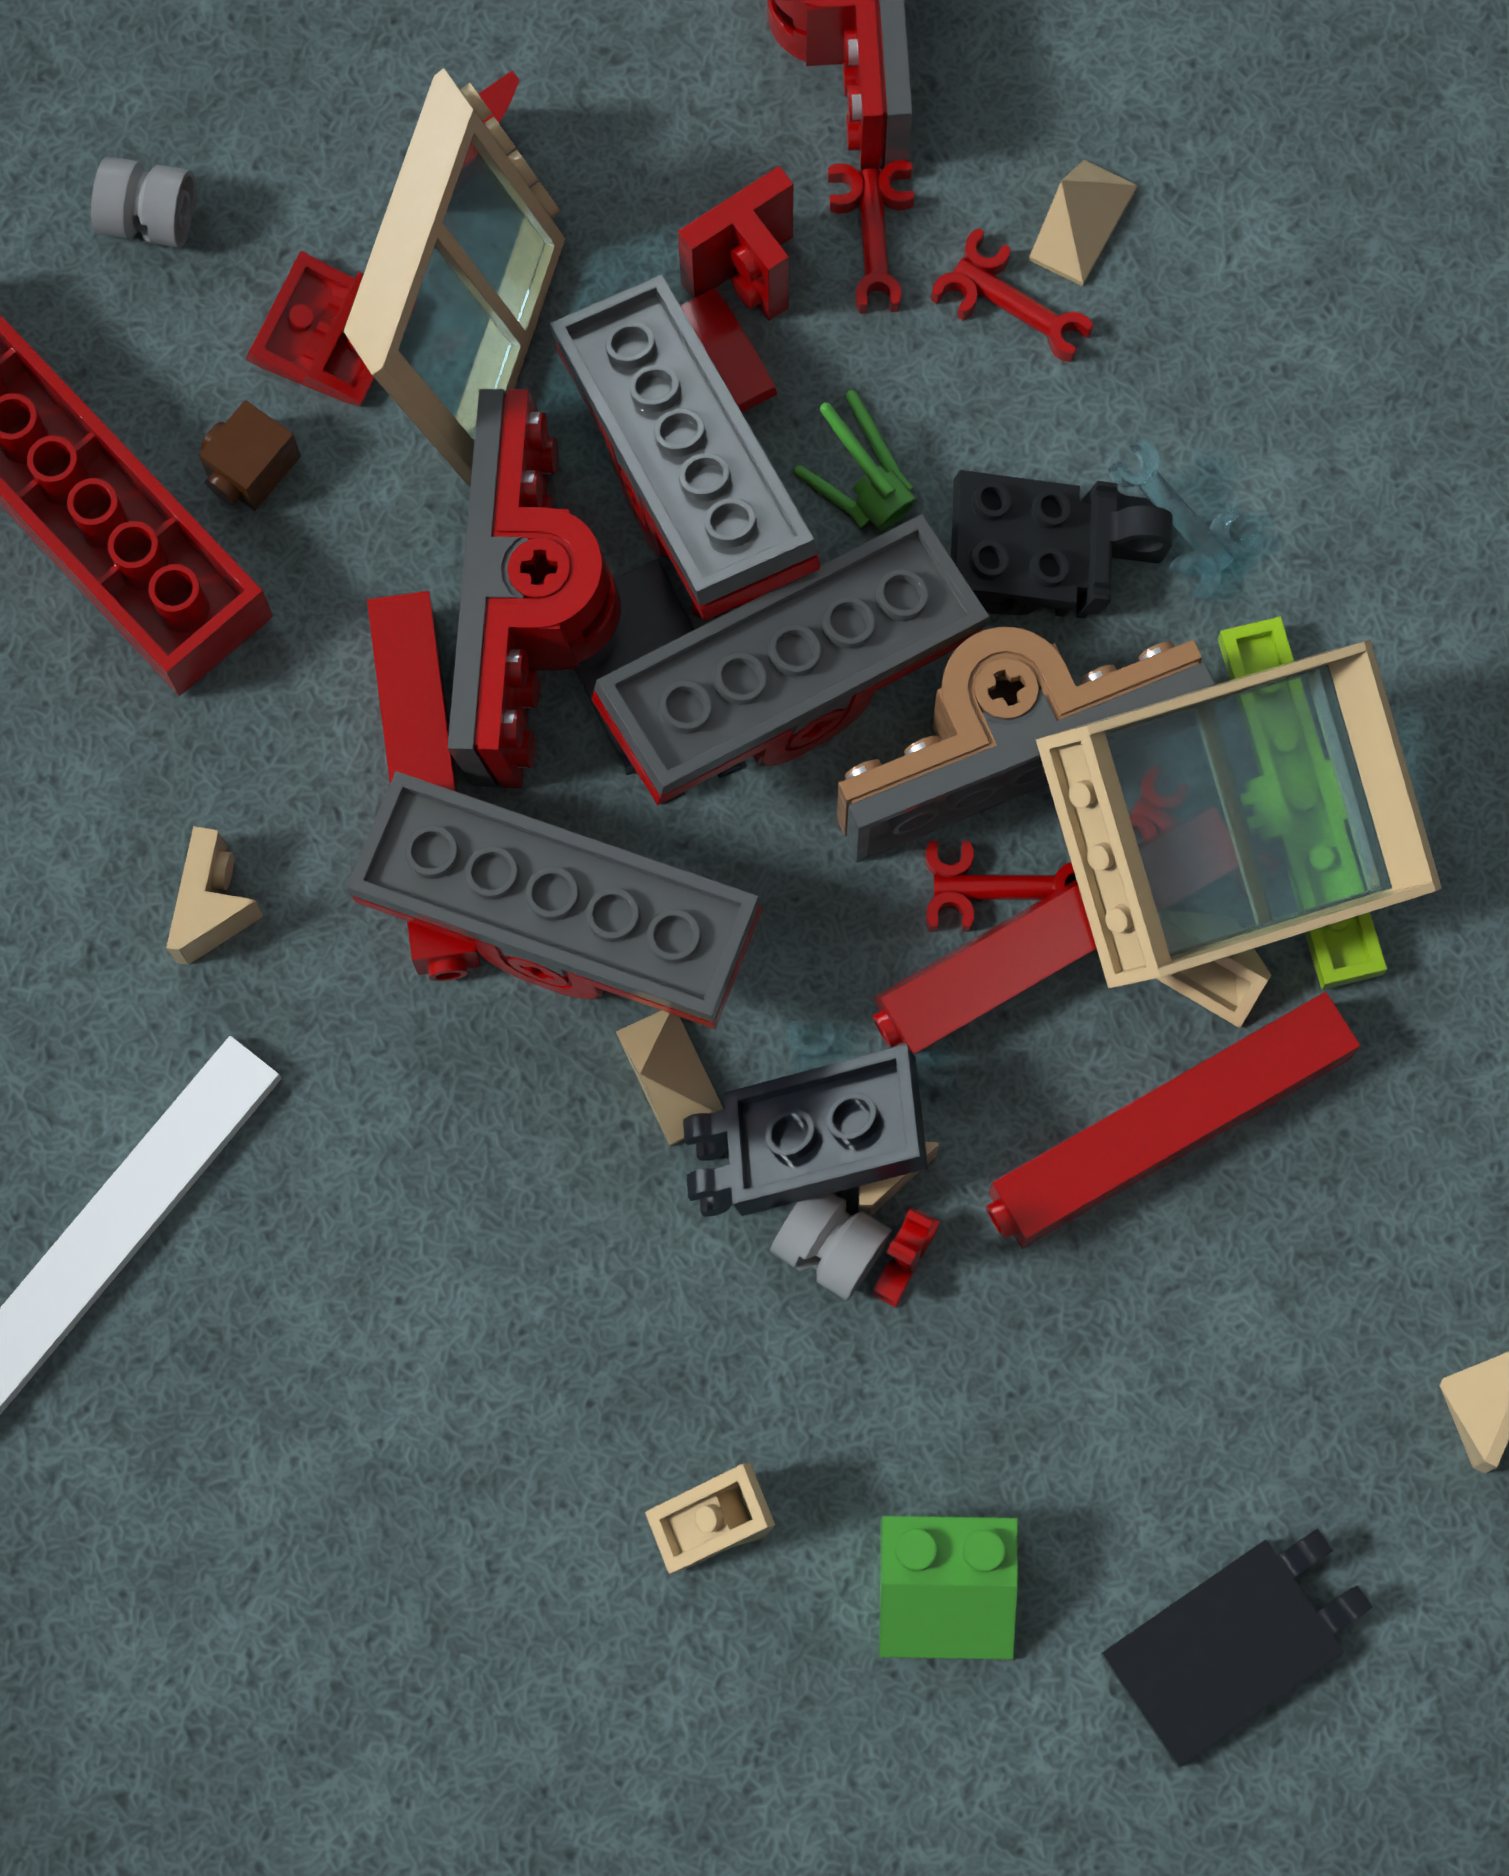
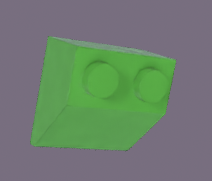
[879,1516,1017,1660]

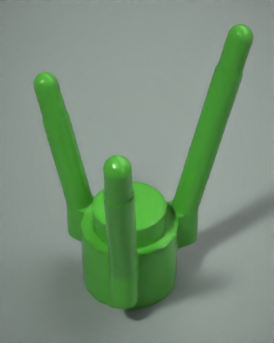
[793,390,917,531]

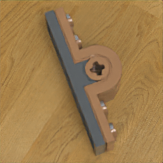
[837,627,1215,863]

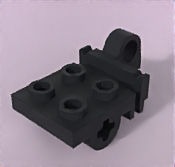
[951,470,1173,618]

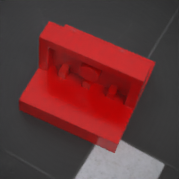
[678,166,794,321]

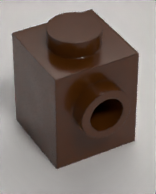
[199,400,301,511]

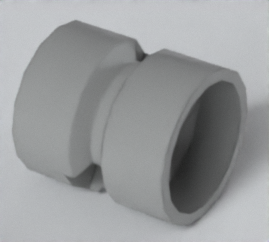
[91,156,196,248]
[770,1192,893,1302]

